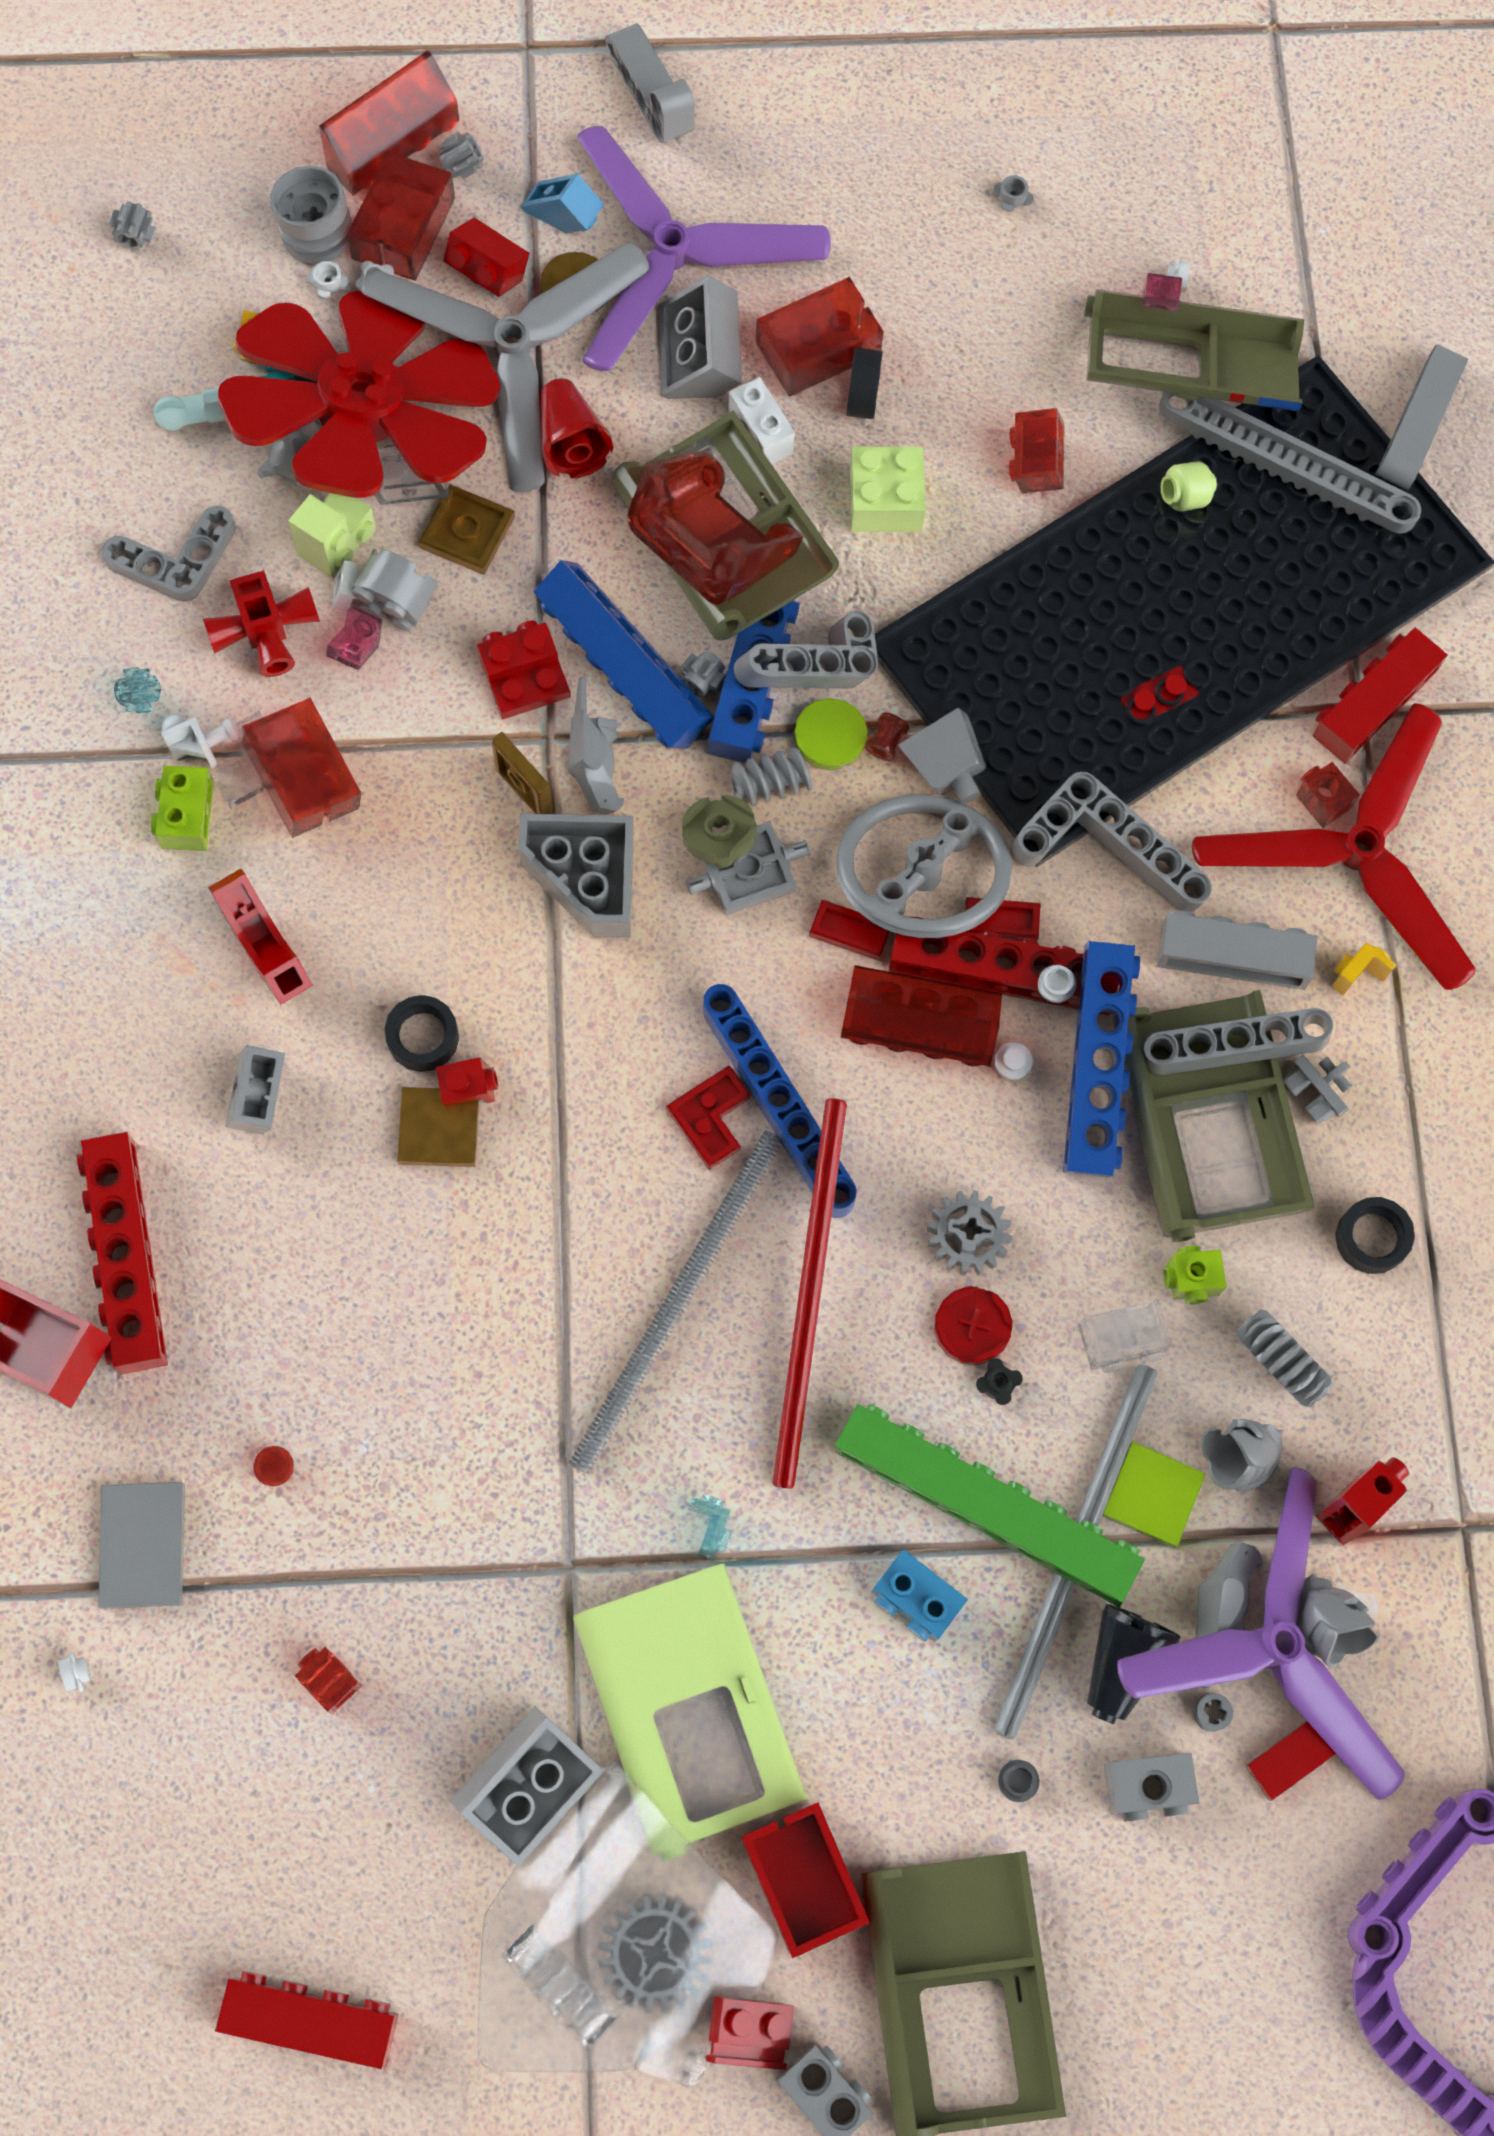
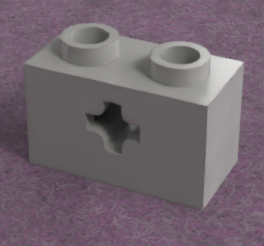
[225,1045,285,1135]

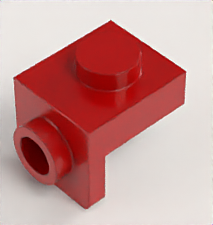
[436,1057,499,1107]

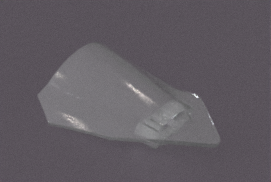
[477,1761,780,2072]

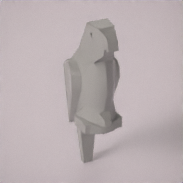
[568,677,624,815]
[1196,1542,1262,1688]

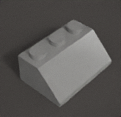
[659,275,742,399]
[449,1706,604,1868]

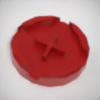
[934,1286,1013,1365]

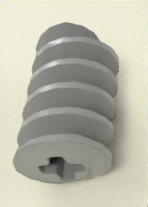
[730,747,812,807]

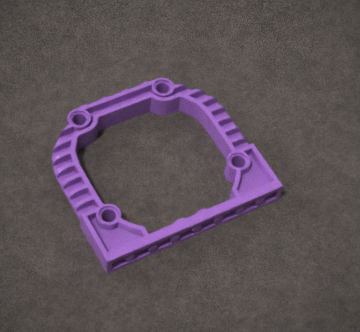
[1347,1789,1494,2136]

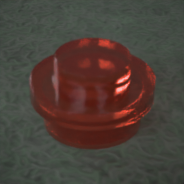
[253,1446,294,1487]

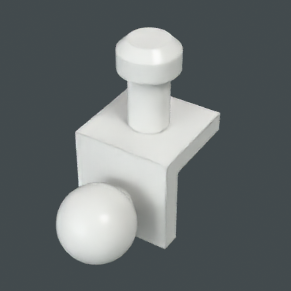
[161,714,240,768]

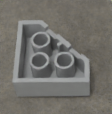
[518,814,634,938]

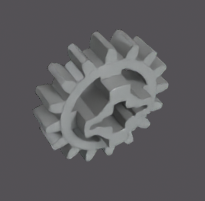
[927,1190,1012,1276]

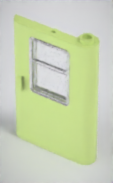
[573,1563,807,1862]

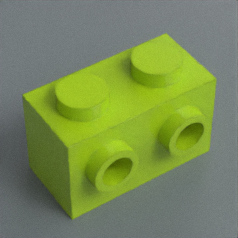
[151,765,214,851]

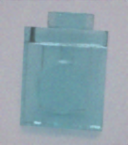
[690,1494,733,1561]

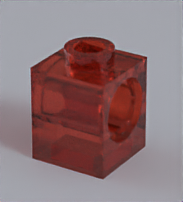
[1296,761,1360,828]
[295,1647,363,1715]

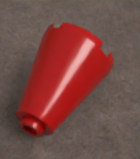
[541,378,614,479]

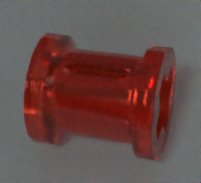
[865,712,910,761]

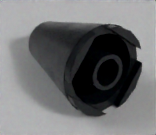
[1087,1604,1181,1724]

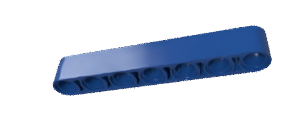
[703,984,857,1218]

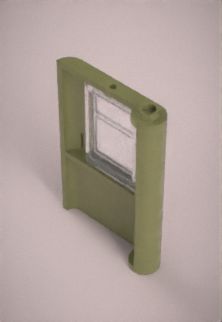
[1112,990,1315,1242]

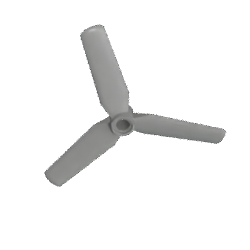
[361,242,649,492]

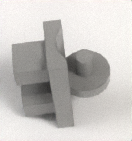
[1283,1054,1352,1124]

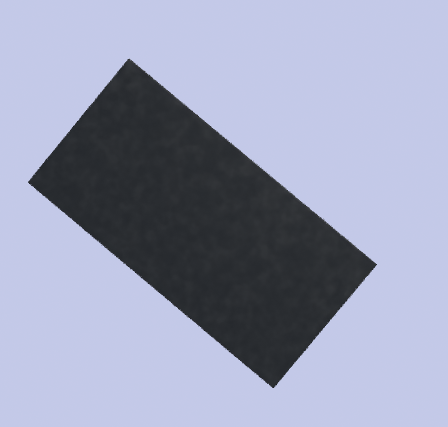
[875,355,1494,867]

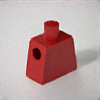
[1315,1457,1409,1546]

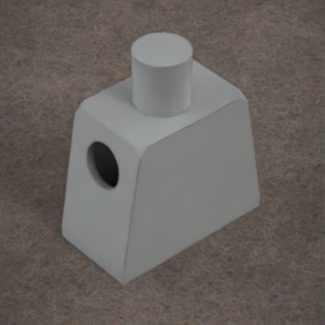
[898,708,986,804]

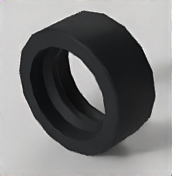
[846,347,883,419]
[384,995,459,1072]
[1335,1197,1415,1274]

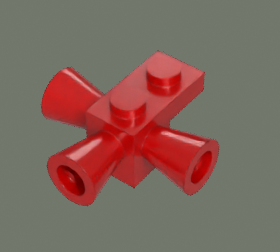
[203,570,320,677]

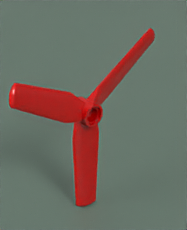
[1192,703,1476,990]

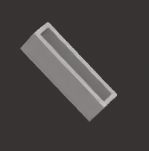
[1157,911,1317,990]

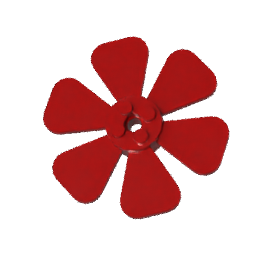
[218,290,500,498]

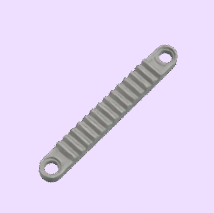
[1159,392,1421,533]

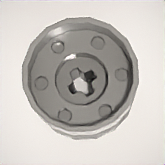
[270,165,354,264]

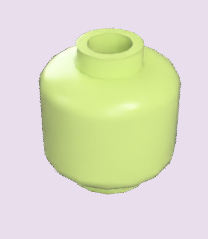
[1161,462,1217,511]

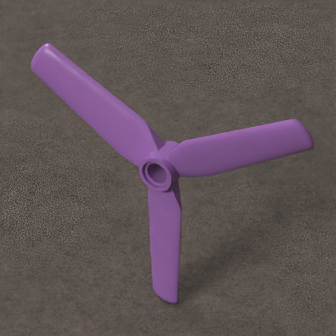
[577,126,831,371]
[1117,1467,1405,1800]

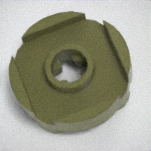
[682,795,758,868]

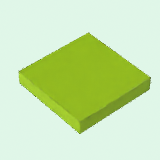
[1102,1441,1206,1548]

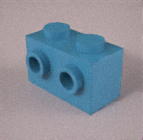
[871,1549,968,1642]

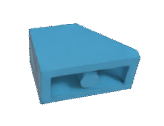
[520,173,604,233]

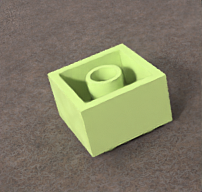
[849,446,926,532]

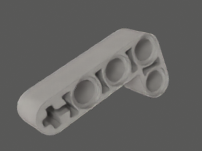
[605,23,694,143]
[734,610,878,688]

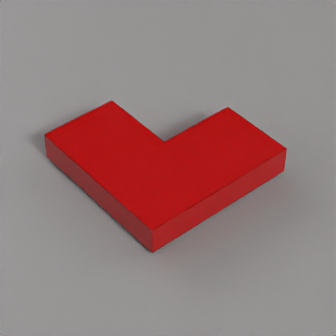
[666,1065,751,1170]

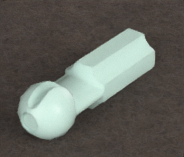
[153,388,225,431]

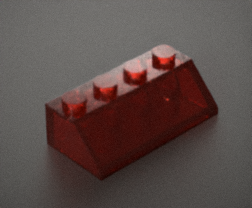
[319,50,460,196]
[840,965,1002,1067]

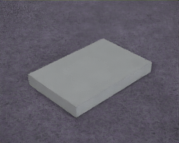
[98,1482,185,1609]

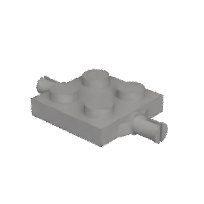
[686,821,810,915]

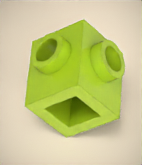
[1163,1246,1227,1304]

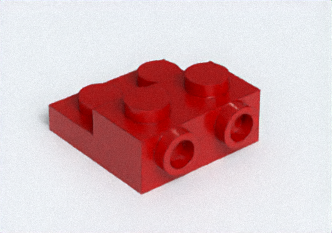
[477,620,571,720]

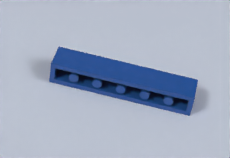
[533,560,714,749]

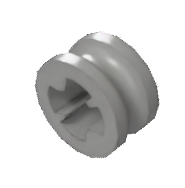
[1193,1693,1233,1732]

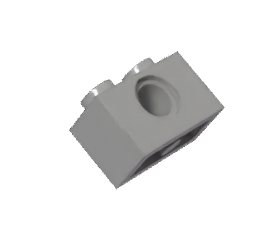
[1104,1753,1200,1822]

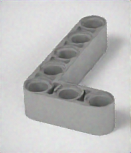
[1011,772,1212,912]

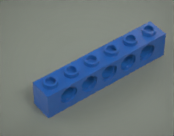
[708,599,800,763]
[1063,941,1140,1177]

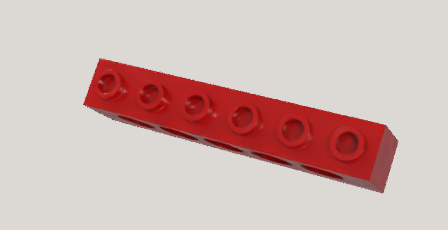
[888,917,1119,1016]
[77,1132,168,1375]

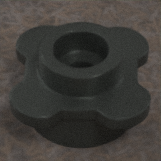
[976,1358,1023,1405]

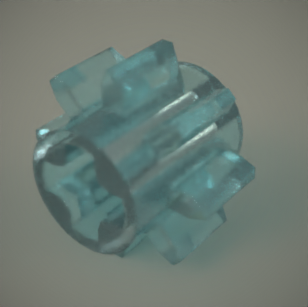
[114,667,161,714]

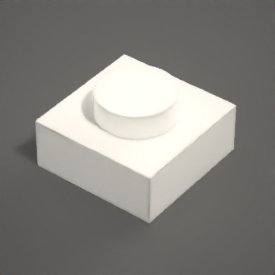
[332,560,358,611]

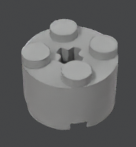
[352,549,438,632]

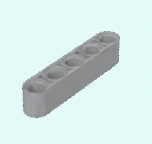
[1375,344,1468,491]
[1144,1008,1333,1075]

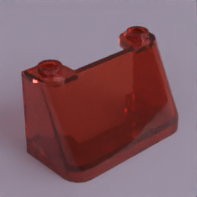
[627,450,804,605]

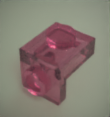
[1141,273,1182,311]
[326,606,383,671]

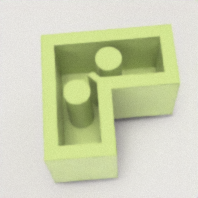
[288,493,375,578]

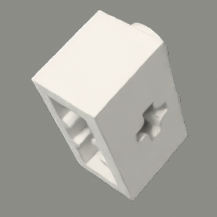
[728,377,795,464]

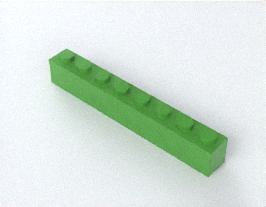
[835,1404,1145,1608]

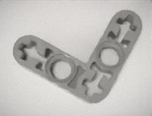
[102,506,236,602]

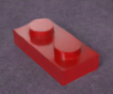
[1120,665,1199,720]

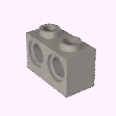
[776,2043,873,2136]

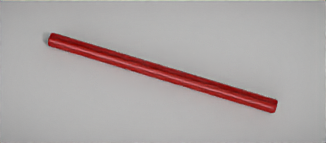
[772,1098,847,1489]

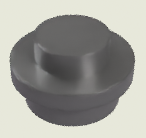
[998,1760,1040,1802]

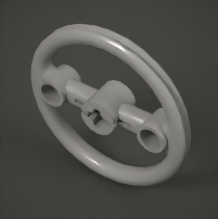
[837,794,1012,938]

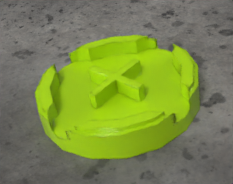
[794,698,868,770]

